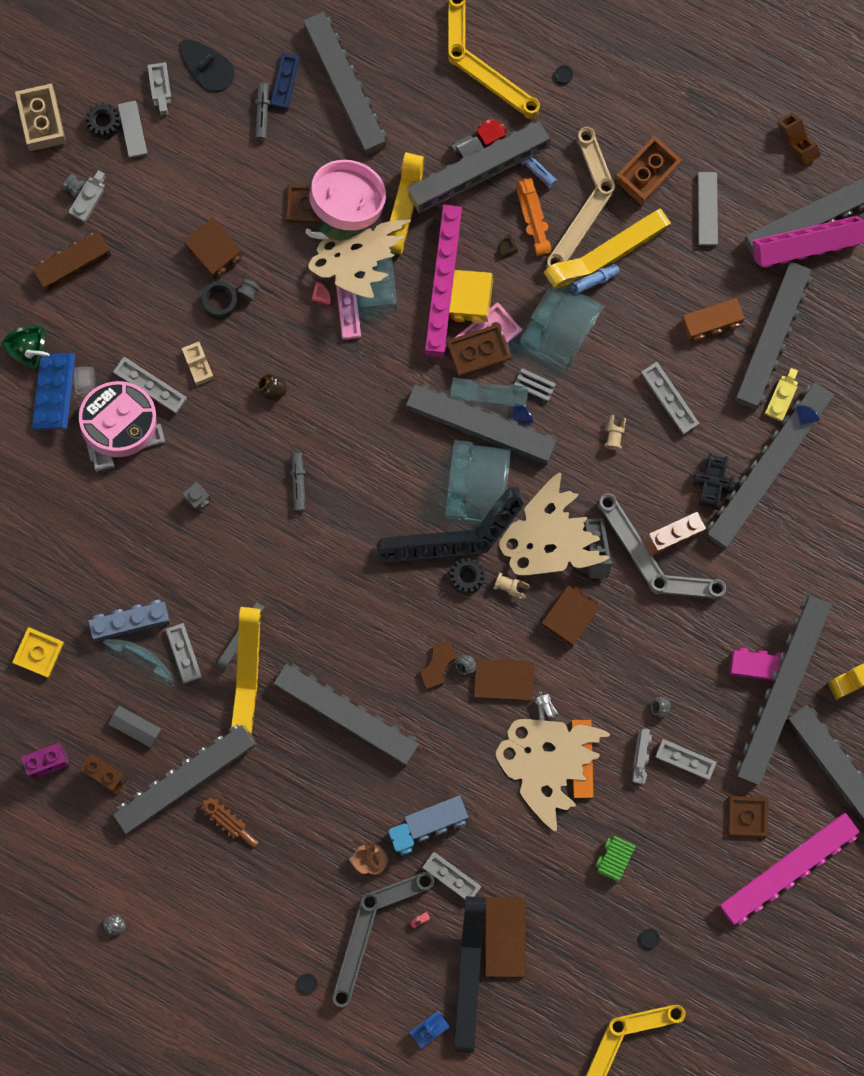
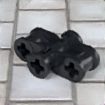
[693,453,734,510]

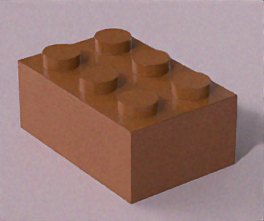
[615,135,682,206]

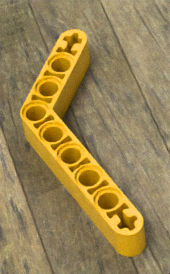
[544,209,671,289]
[231,607,261,753]

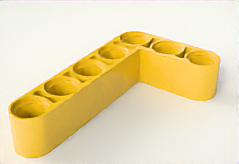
[387,152,424,255]

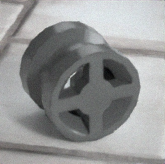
[62,174,86,198]
[237,278,260,301]

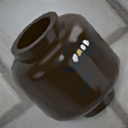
[258,374,287,401]

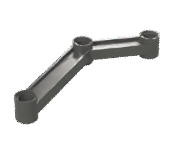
[333,872,434,1007]

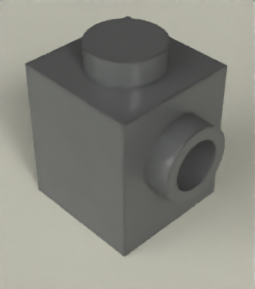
[183,482,211,512]

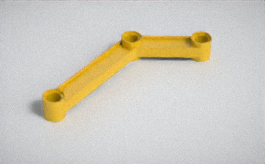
[448,0,540,119]
[586,1005,685,1076]

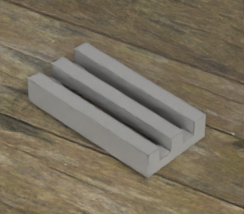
[514,369,556,402]

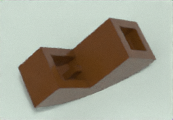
[777,112,821,165]

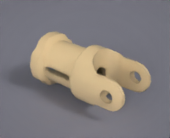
[604,414,626,450]
[493,573,530,600]

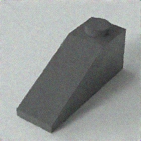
[584,518,612,578]

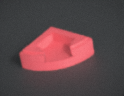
[312,282,331,305]
[410,912,430,928]

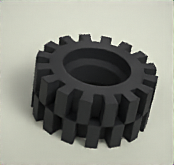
[85,102,121,139]
[450,558,485,594]

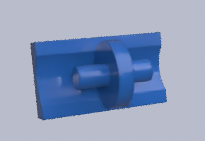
[409,1011,450,1048]

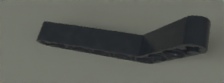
[377,487,523,562]
[454,896,486,1053]

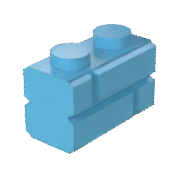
[389,824,414,856]

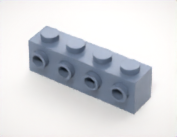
[88,600,170,642]

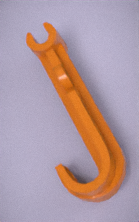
[517,178,552,256]

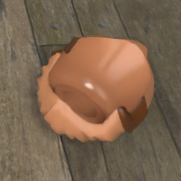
[349,843,388,876]

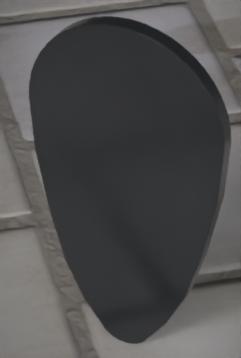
[180,40,235,92]

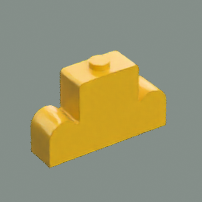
[828,663,864,700]

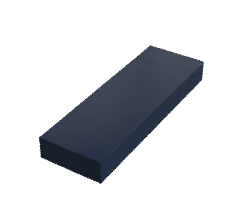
[270,53,300,110]

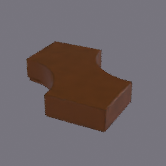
[420,640,456,690]

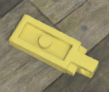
[765,368,798,422]

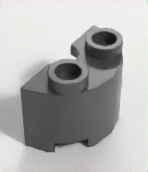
[451,133,483,159]

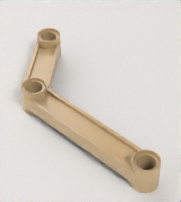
[546,127,615,268]

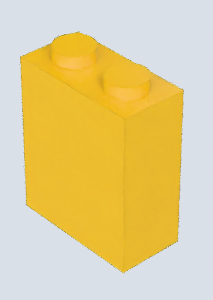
[449,270,493,324]

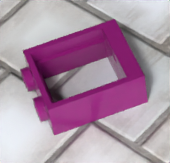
[21,743,71,779]

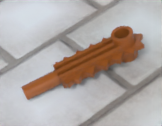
[201,797,258,848]

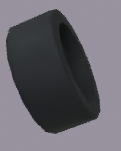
[201,281,238,319]

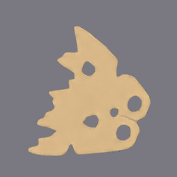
[308,219,411,298]
[499,473,609,575]
[496,719,610,831]

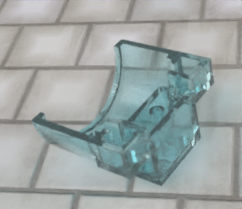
[519,285,605,370]
[445,440,511,522]

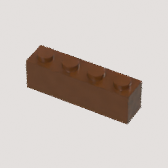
[32,232,111,292]

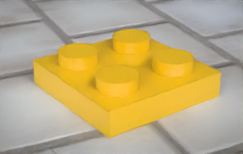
[12,627,64,678]

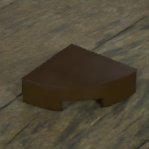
[499,233,518,258]

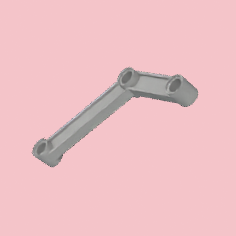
[598,494,726,599]

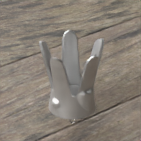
[535,691,559,720]

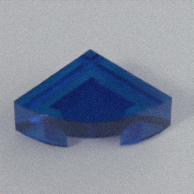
[512,404,533,423]
[795,405,820,425]

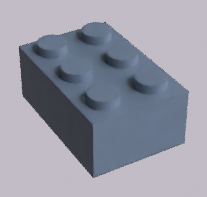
[405,795,469,843]

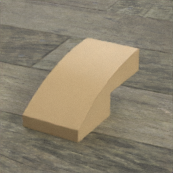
[182,342,214,386]

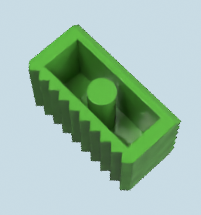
[595,836,636,882]

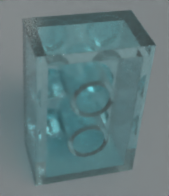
[355,249,397,313]

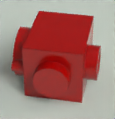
[476,119,507,148]

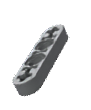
[217,602,265,671]

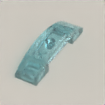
[450,378,528,406]
[103,639,174,683]

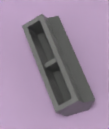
[109,706,161,748]

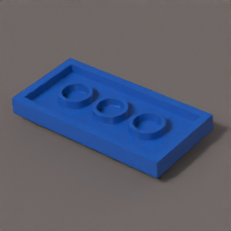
[32,353,75,430]

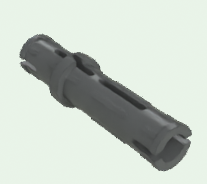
[255,83,270,140]
[290,453,306,511]

